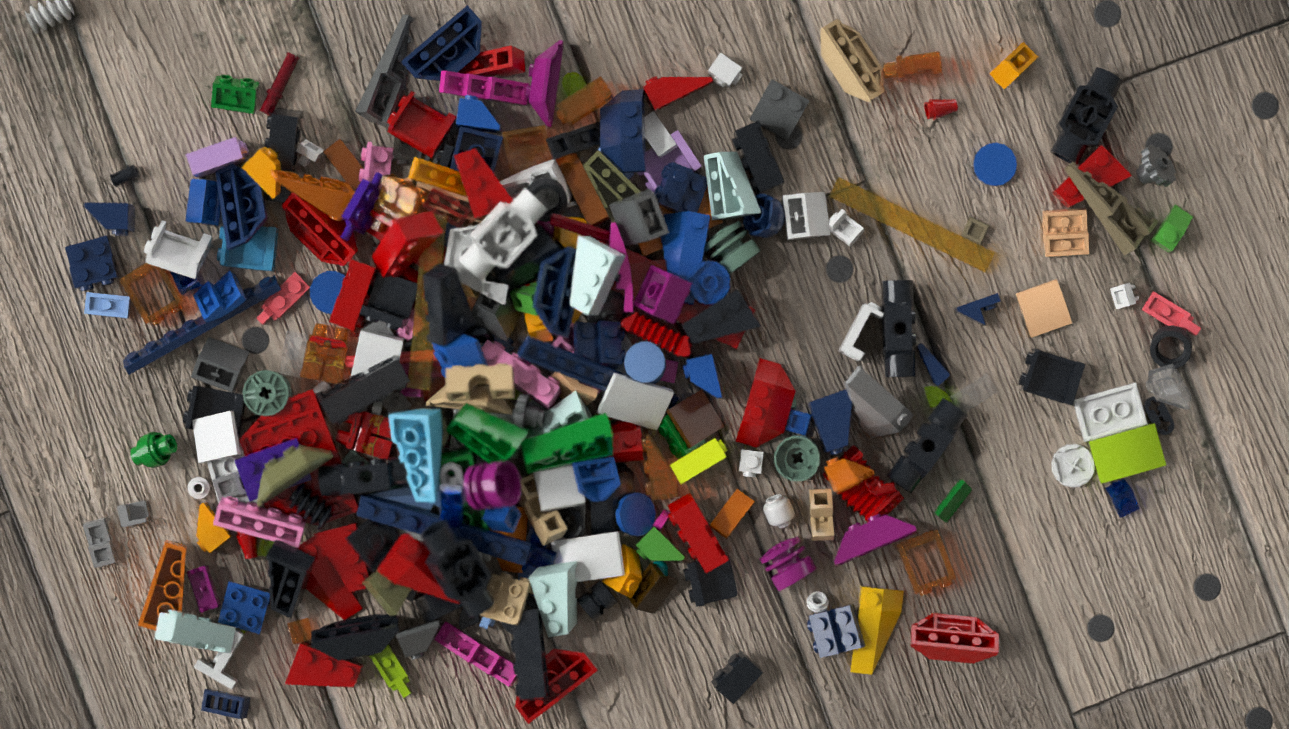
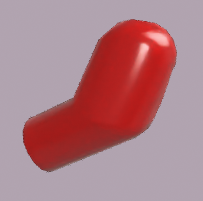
[864,476,896,496]

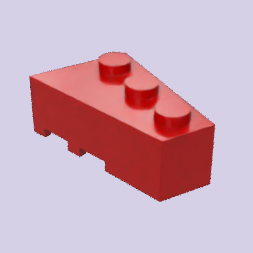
[454,149,514,219]
[329,259,377,331]
[667,493,729,573]
[313,523,371,592]
[285,642,364,687]

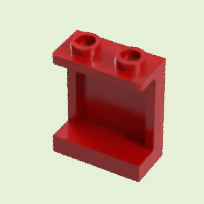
[387,91,457,158]

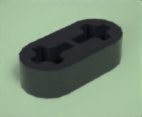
[1143,396,1175,435]

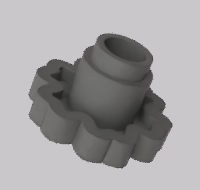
[1136,144,1176,187]
[584,292,627,323]
[512,393,545,430]

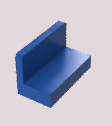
[186,179,221,226]

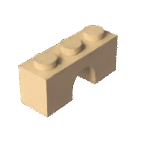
[446,363,515,401]
[518,474,567,546]

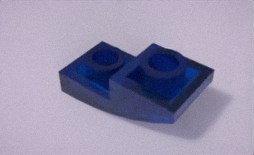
[440,485,464,527]

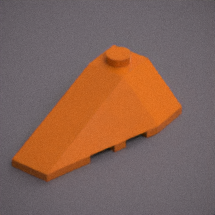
[270,169,355,221]
[823,457,875,492]

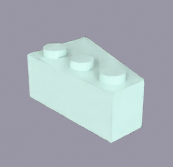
[704,151,761,220]
[526,390,592,438]
[528,561,577,637]
[155,610,236,653]

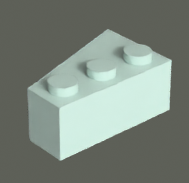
[570,236,626,315]

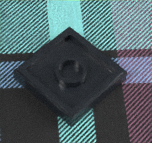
[345,519,400,572]

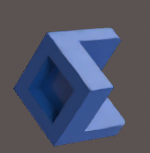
[482,506,522,533]

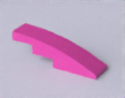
[439,71,529,105]
[610,222,633,312]
[434,621,518,688]

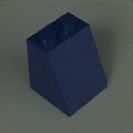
[808,389,852,455]

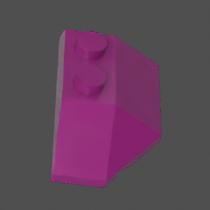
[525,40,564,129]
[834,514,917,567]

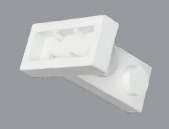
[194,629,245,689]

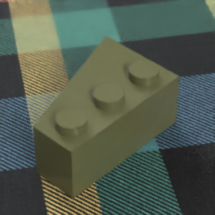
[583,150,641,223]
[362,539,420,616]

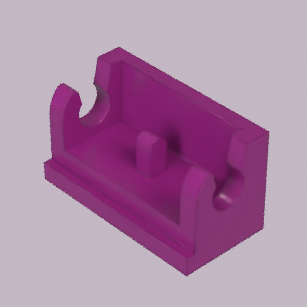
[186,564,221,613]

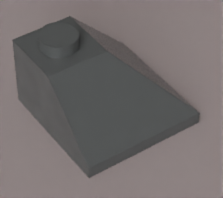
[396,618,442,660]

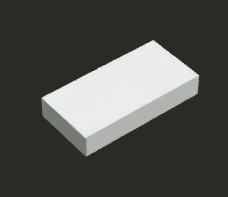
[645,111,678,158]

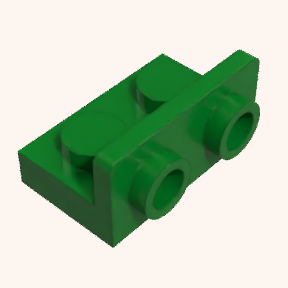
[211,75,259,114]
[658,415,706,459]

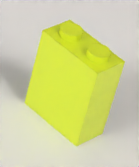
[670,438,728,484]

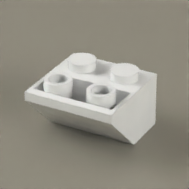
[782,192,830,241]

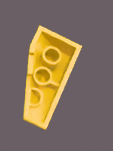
[850,585,904,675]

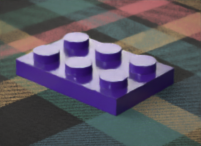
[234,438,312,502]

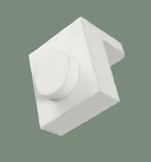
[829,209,864,247]

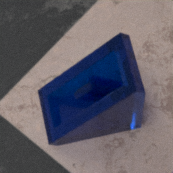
[170,271,204,297]

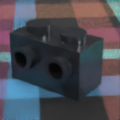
[711,650,763,704]

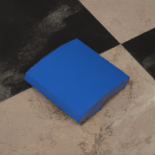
[193,270,247,322]

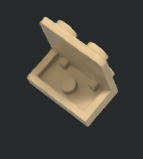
[480,572,534,625]

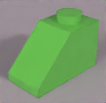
[1150,205,1193,253]
[636,527,685,561]

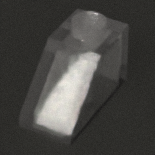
[280,330,311,378]
[1146,363,1191,410]

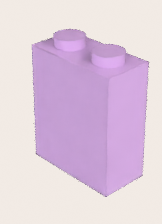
[186,137,250,178]

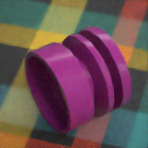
[463,461,521,510]
[759,536,817,591]

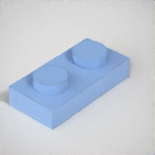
[84,292,131,318]

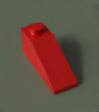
[458,45,526,77]
[643,76,713,112]

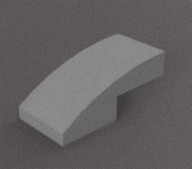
[212,471,246,501]
[83,517,116,568]

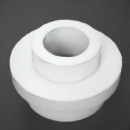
[188,477,210,499]
[807,591,829,613]

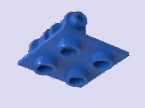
[218,581,270,634]

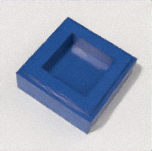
[785,409,812,436]

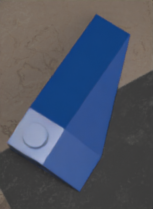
[660,211,710,305]

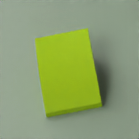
[1089,423,1167,484]

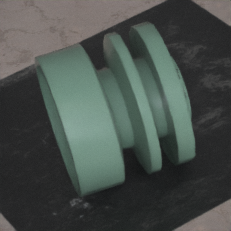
[704,221,761,275]
[243,370,293,416]
[774,435,821,482]

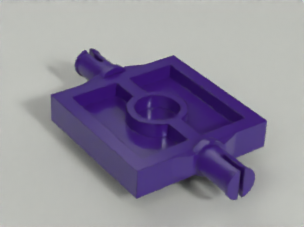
[340,172,384,241]

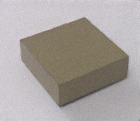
[960,217,990,245]

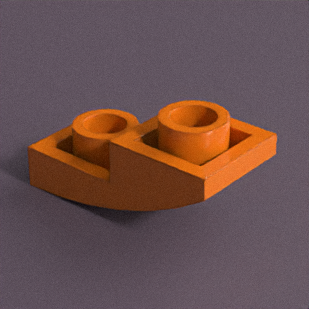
[710,489,755,539]

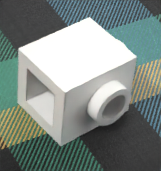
[708,53,743,87]
[738,449,763,477]

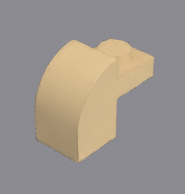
[809,489,834,541]

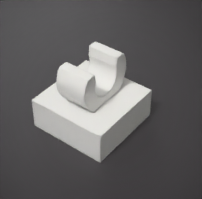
[296,139,324,167]
[1110,283,1139,309]

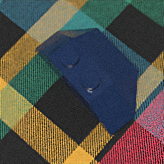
[401,5,482,81]
[600,89,646,173]
[215,164,268,250]
[533,247,577,338]

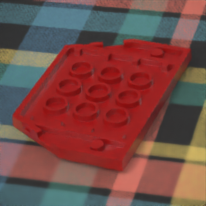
[239,388,359,526]

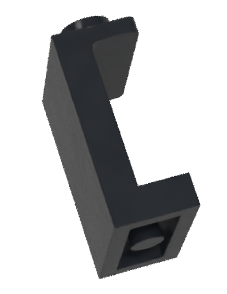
[1018,348,1085,406]
[183,386,246,438]

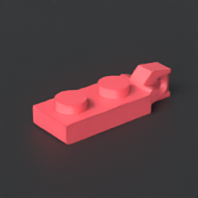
[256,272,310,325]
[1141,291,1201,336]

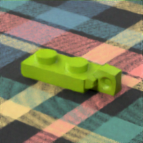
[370,644,412,698]

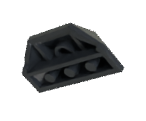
[591,462,634,535]
[311,614,399,661]

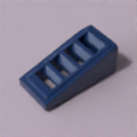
[916,343,950,387]
[201,689,251,719]

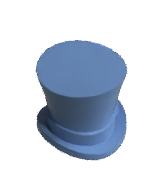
[624,342,666,384]

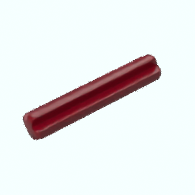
[549,213,610,243]

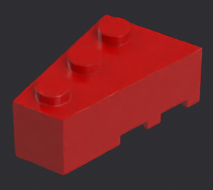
[1052,145,1132,208]
[372,211,443,278]

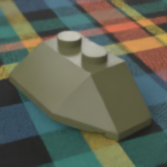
[257,445,333,507]

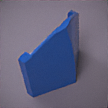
[572,457,621,502]

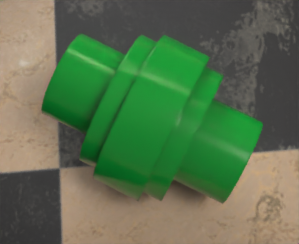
[130,432,177,468]

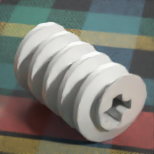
[25,0,75,33]

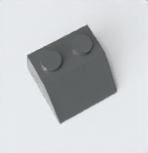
[749,79,810,141]

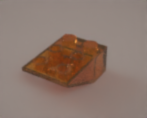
[502,125,552,176]
[642,434,678,500]

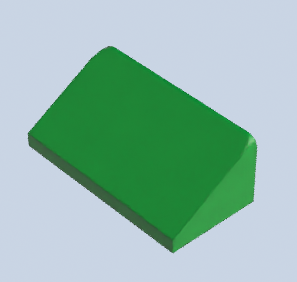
[934,480,972,523]

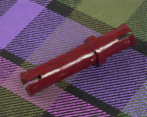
[259,52,300,116]

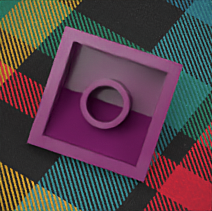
[633,265,692,324]

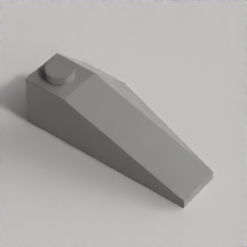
[845,366,913,438]

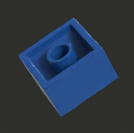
[456,95,502,134]
[432,333,488,378]
[683,354,722,398]

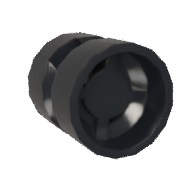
[577,580,618,621]

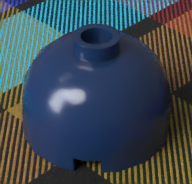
[743,194,785,238]

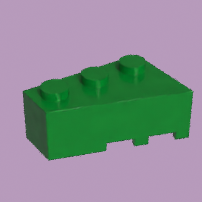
[445,403,528,463]

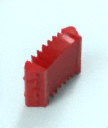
[621,312,692,357]
[822,445,904,523]

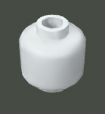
[763,494,795,528]

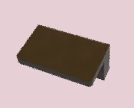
[628,563,678,614]

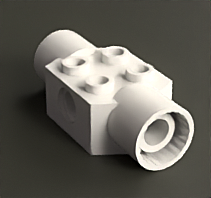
[459,188,548,281]

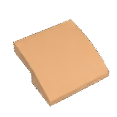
[1042,208,1089,257]
[1016,279,1072,338]
[550,372,598,406]

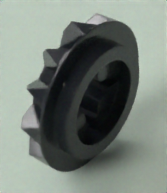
[554,506,584,539]

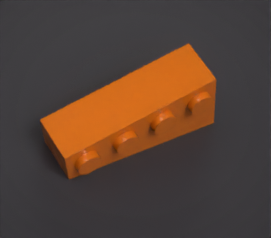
[138,540,186,631]

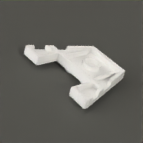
[444,225,508,304]

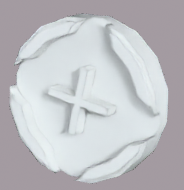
[1051,444,1095,487]

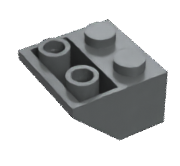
[609,189,669,246]
[472,278,523,341]
[191,337,250,393]

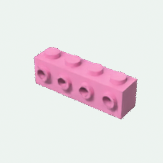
[481,340,561,410]
[213,496,307,548]

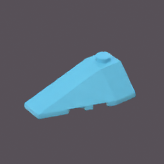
[389,409,443,502]

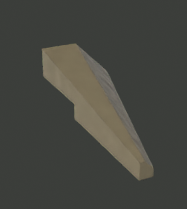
[1065,162,1158,256]

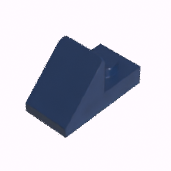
[955,293,1000,326]

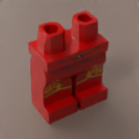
[335,411,393,461]

